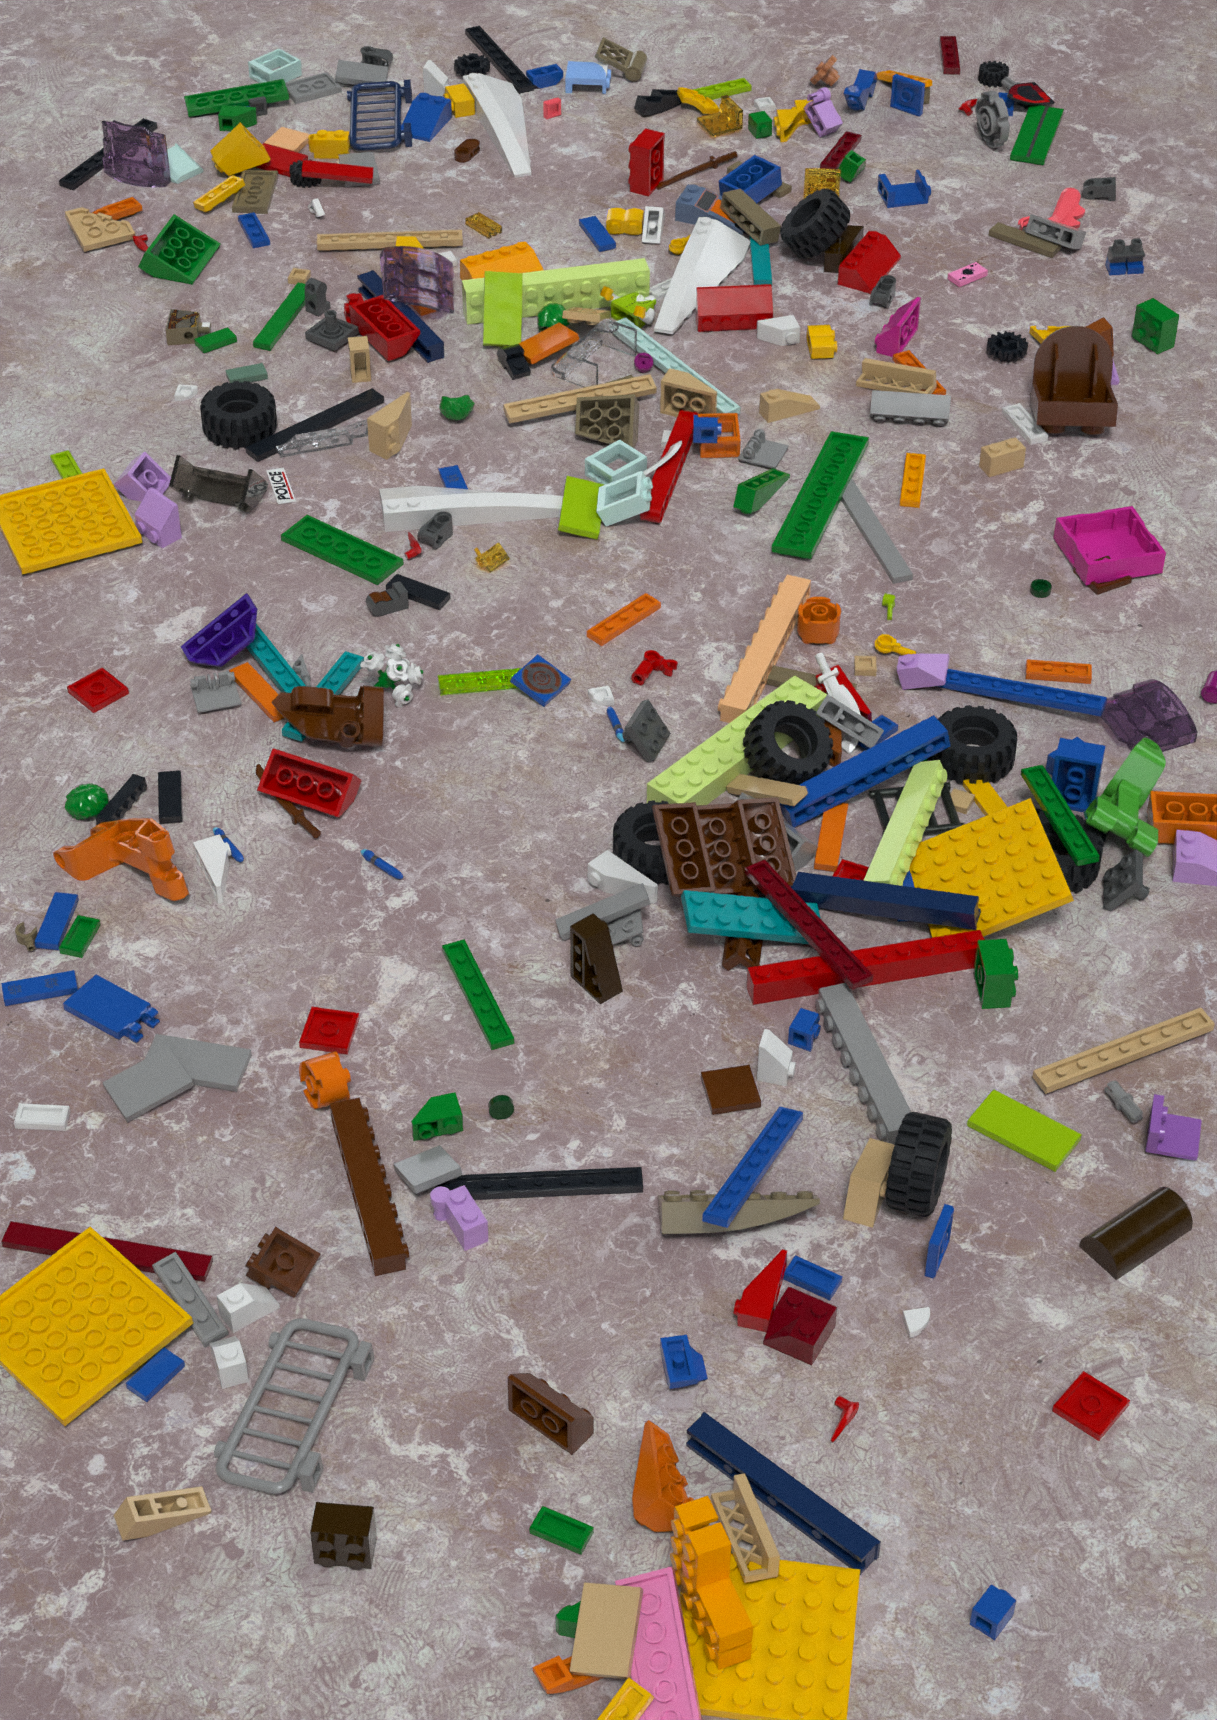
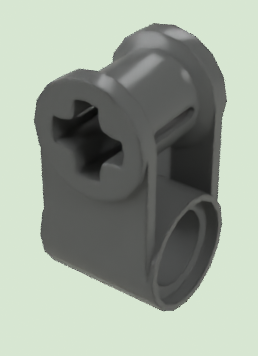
[360,46,393,67]
[870,275,896,308]
[417,512,453,549]

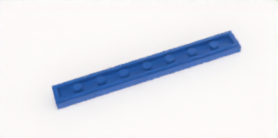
[934,669,1107,716]
[702,1106,803,1228]

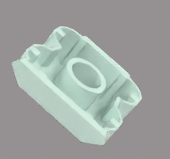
[153,143,204,184]

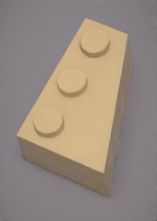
[843,1138,895,1228]

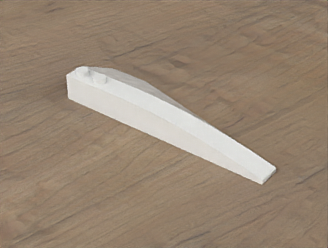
[463,73,531,178]
[654,217,750,334]
[379,486,563,532]

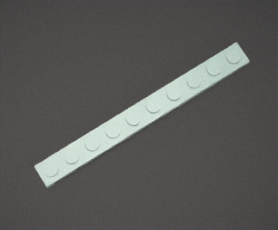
[611,318,741,414]

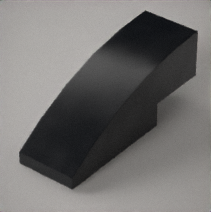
[634,89,682,115]

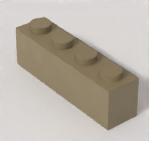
[720,189,781,246]

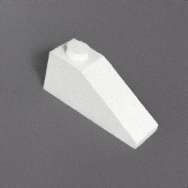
[193,834,231,904]
[588,850,658,904]

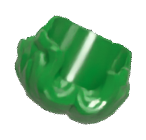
[537,303,570,331]
[439,395,475,421]
[65,783,109,820]

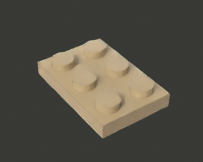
[562,307,611,325]

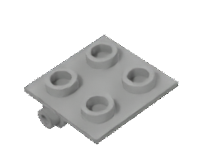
[738,429,789,469]
[190,670,241,713]
[607,909,644,946]

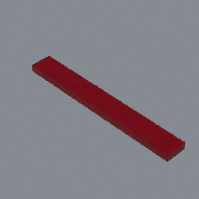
[745,859,873,990]
[1,1221,213,1282]

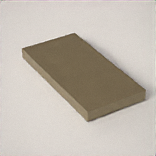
[232,170,278,214]

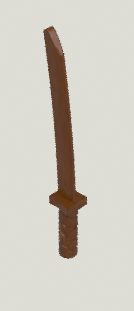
[657,151,738,190]
[256,764,321,838]

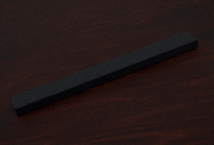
[465,26,534,94]
[59,118,158,191]
[246,388,384,462]
[435,1167,643,1200]

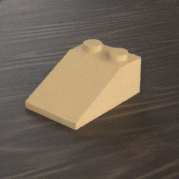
[660,368,717,417]
[367,392,412,460]

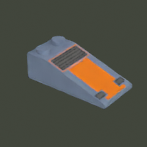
[675,184,745,235]

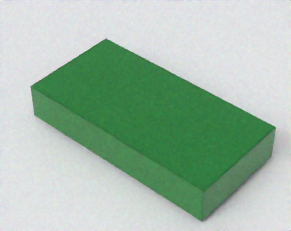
[194,327,237,353]
[59,915,101,958]
[529,1506,594,1555]

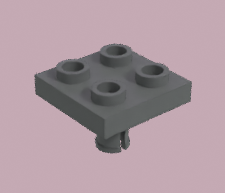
[305,310,359,350]
[623,699,671,762]
[1103,849,1150,911]

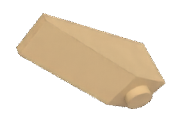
[759,389,820,423]
[113,1486,211,1541]

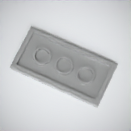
[145,1034,252,1092]

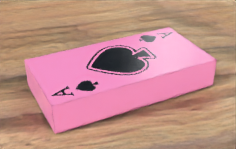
[947,262,988,287]

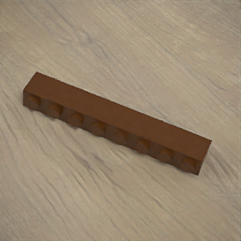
[330,1098,409,1276]

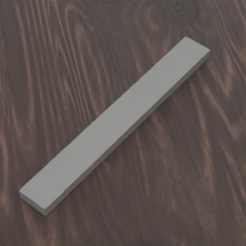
[841,479,913,584]

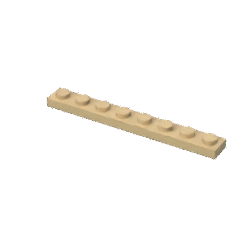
[317,230,463,251]
[503,374,657,424]
[1032,1008,1215,1094]

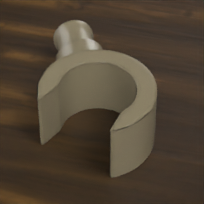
[15,922,38,951]

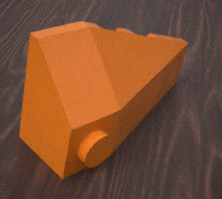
[632,1420,694,1532]

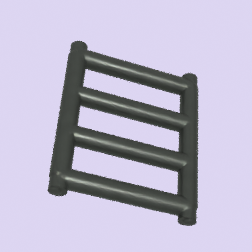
[869,782,965,837]

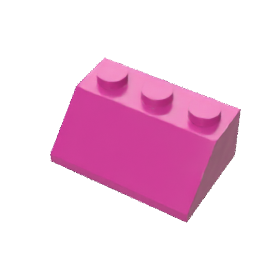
[875,297,921,357]

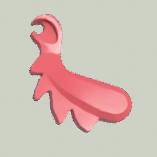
[1018,187,1085,230]

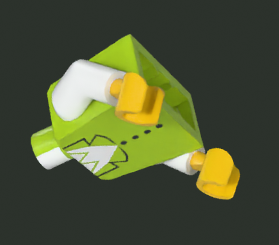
[600,286,656,328]

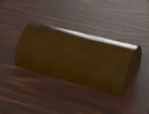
[1079,1187,1193,1280]

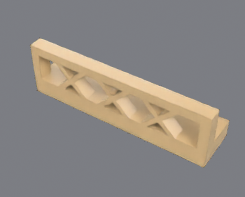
[856,358,937,394]
[711,1474,780,1583]

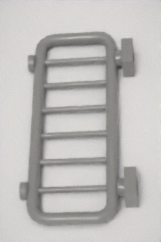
[214,1318,374,1494]

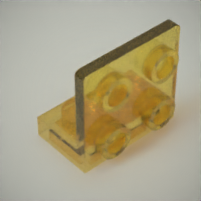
[697,95,743,136]
[804,168,841,199]

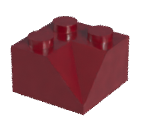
[763,1286,837,1366]

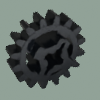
[454,53,490,77]
[986,331,1028,362]

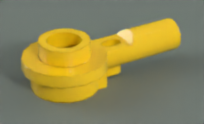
[669,234,691,255]
[874,634,916,656]

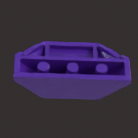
[180,593,258,667]

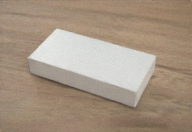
[14,1104,70,1131]

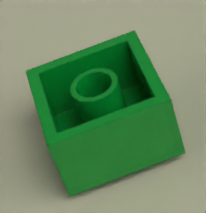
[1132,298,1179,355]
[973,939,1018,1009]

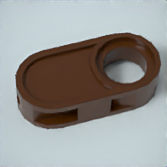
[454,139,480,163]

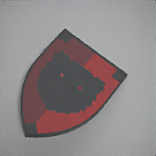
[1007,82,1055,109]

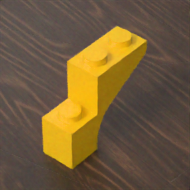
[773,100,813,143]

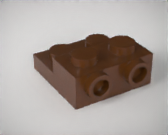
[245,1227,321,1298]

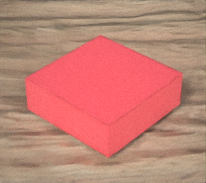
[543,97,561,119]

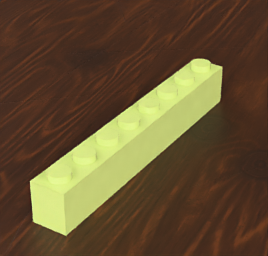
[863,760,947,886]

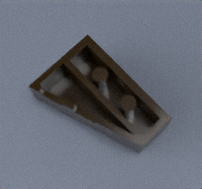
[824,225,864,273]
[570,913,623,1004]

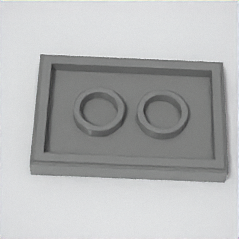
[335,60,388,89]
[285,72,342,104]
[338,151,380,187]
[102,1046,194,1123]

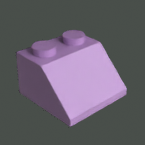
[113,451,173,502]
[135,487,182,548]

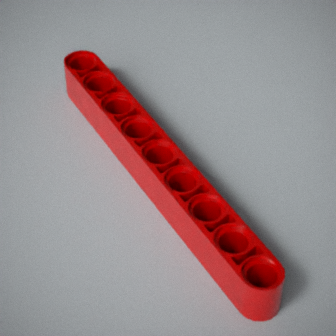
[640,410,700,523]

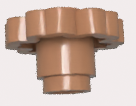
[809,54,840,86]

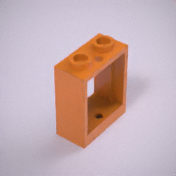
[698,413,741,458]

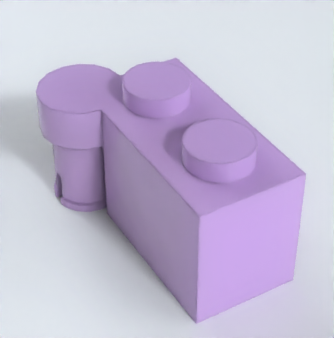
[804,87,843,138]
[430,1185,488,1251]

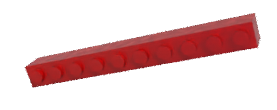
[746,930,985,1005]

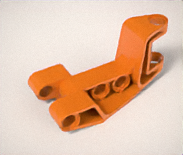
[53,818,189,901]

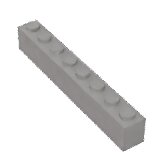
[815,983,911,1145]

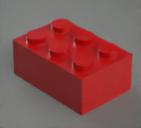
[628,128,665,197]

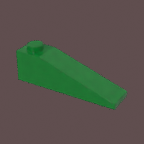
[733,468,790,514]

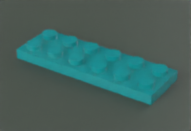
[681,890,821,944]

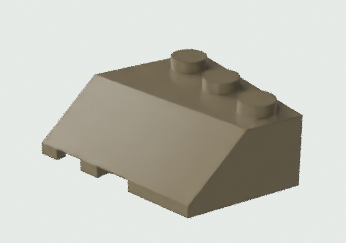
[575,394,639,448]

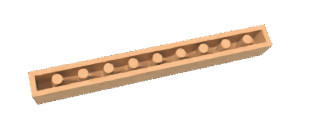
[718,575,811,723]

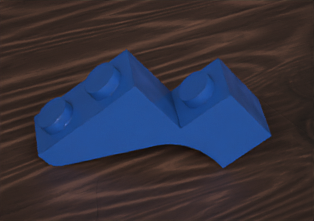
[844,69,878,111]

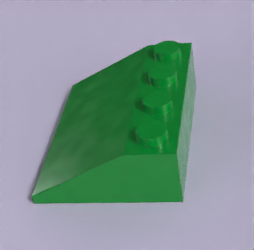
[138,214,221,285]

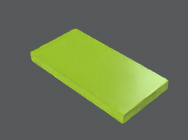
[483,271,523,347]
[558,476,605,540]
[967,1089,1082,1172]

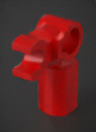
[631,650,678,686]

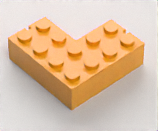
[670,1496,753,1670]

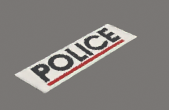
[266,468,296,504]

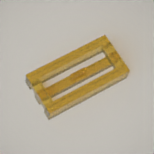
[465,212,502,239]

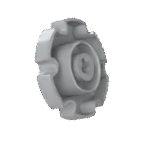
[975,91,1010,148]

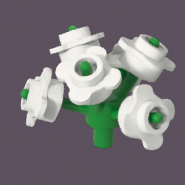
[360,643,423,707]

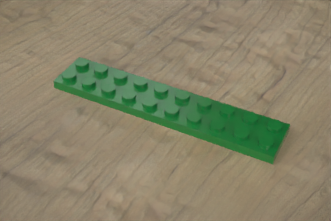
[772,431,869,559]

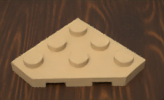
[65,207,136,252]

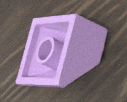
[897,653,950,690]

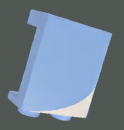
[565,61,611,94]

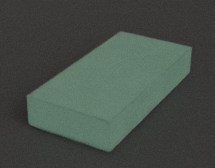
[225,363,268,383]

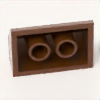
[507,1373,594,1455]

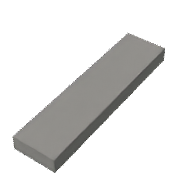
[555,883,651,940]
[152,1252,228,1348]

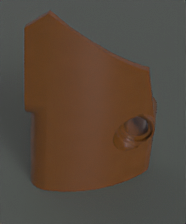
[272,685,384,748]

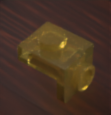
[474,542,510,573]

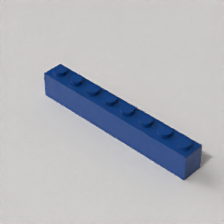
[780,715,950,828]

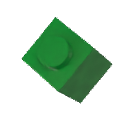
[748,111,772,139]

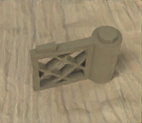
[595,37,647,82]

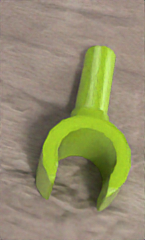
[882,593,895,620]

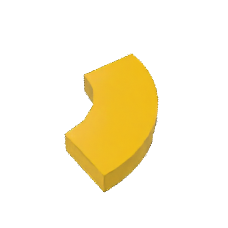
[677,87,720,114]

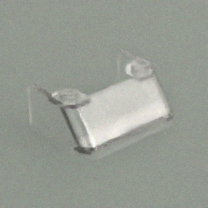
[551,319,637,388]

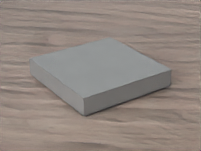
[394,1145,462,1194]

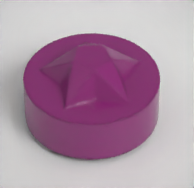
[634,353,653,373]

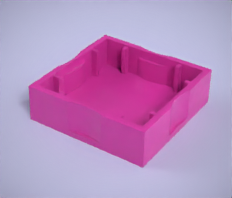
[1053,506,1166,585]

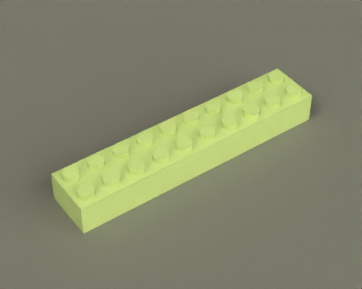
[462,258,650,325]
[646,676,827,805]

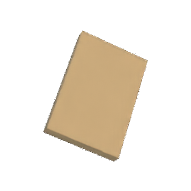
[570,1582,643,1679]

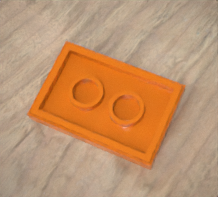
[519,323,579,365]

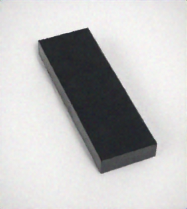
[386,574,451,610]
[158,770,183,824]

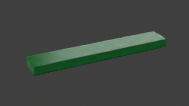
[253,282,305,351]
[1021,764,1100,866]
[442,939,515,1050]

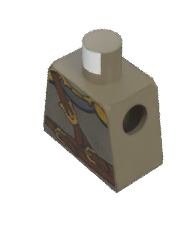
[165,309,211,345]

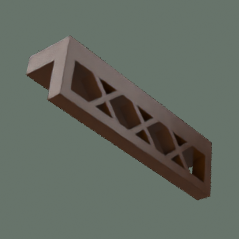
[722,888,763,971]

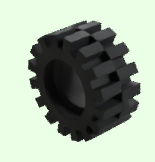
[978,61,1009,88]
[289,159,322,188]

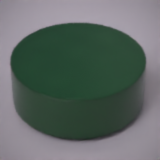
[1030,579,1052,598]
[488,1095,514,1120]

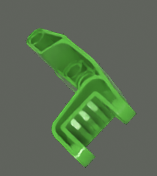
[1084,738,1166,857]

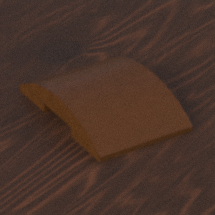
[652,797,796,898]

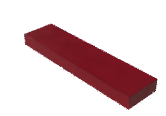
[939,36,960,75]
[820,131,862,173]

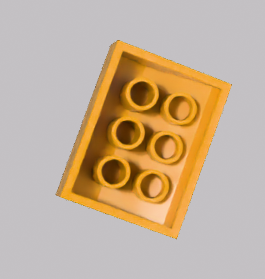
[460,241,544,280]

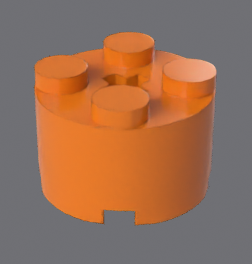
[797,597,841,644]
[299,1051,351,1109]

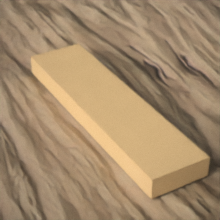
[726,774,808,806]

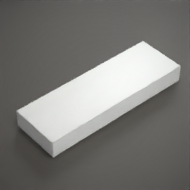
[1002,403,1048,445]

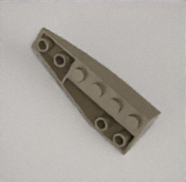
[658,1190,820,1234]

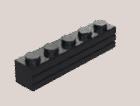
[95,774,147,825]

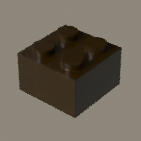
[310,1502,377,1570]

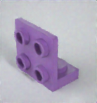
[1146,1094,1202,1160]

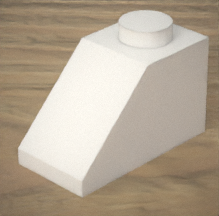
[423,60,450,96]
[642,206,665,244]
[756,315,800,346]
[757,1029,796,1086]
[217,1283,280,1333]
[209,1336,249,1389]

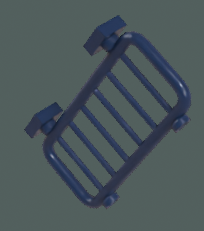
[347,79,412,151]

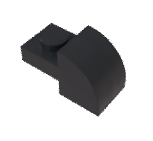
[497,344,531,380]

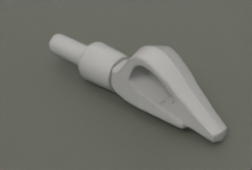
[292,654,311,687]

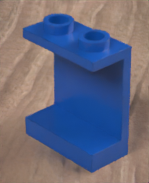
[877,170,931,208]

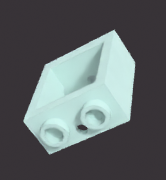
[248,49,302,83]
[585,440,647,485]
[597,471,653,527]

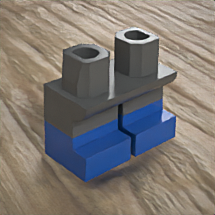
[1105,238,1145,276]

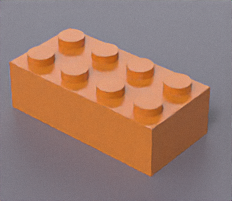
[1147,791,1217,844]

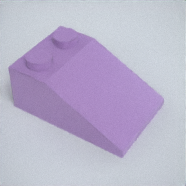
[1173,830,1217,886]

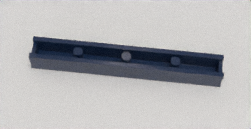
[357,270,445,363]
[791,872,981,930]
[686,1412,881,1575]

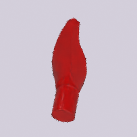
[958,99,977,116]
[132,234,149,252]
[404,532,422,560]
[830,1396,859,1443]

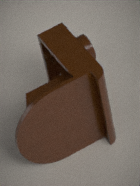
[1030,326,1118,434]

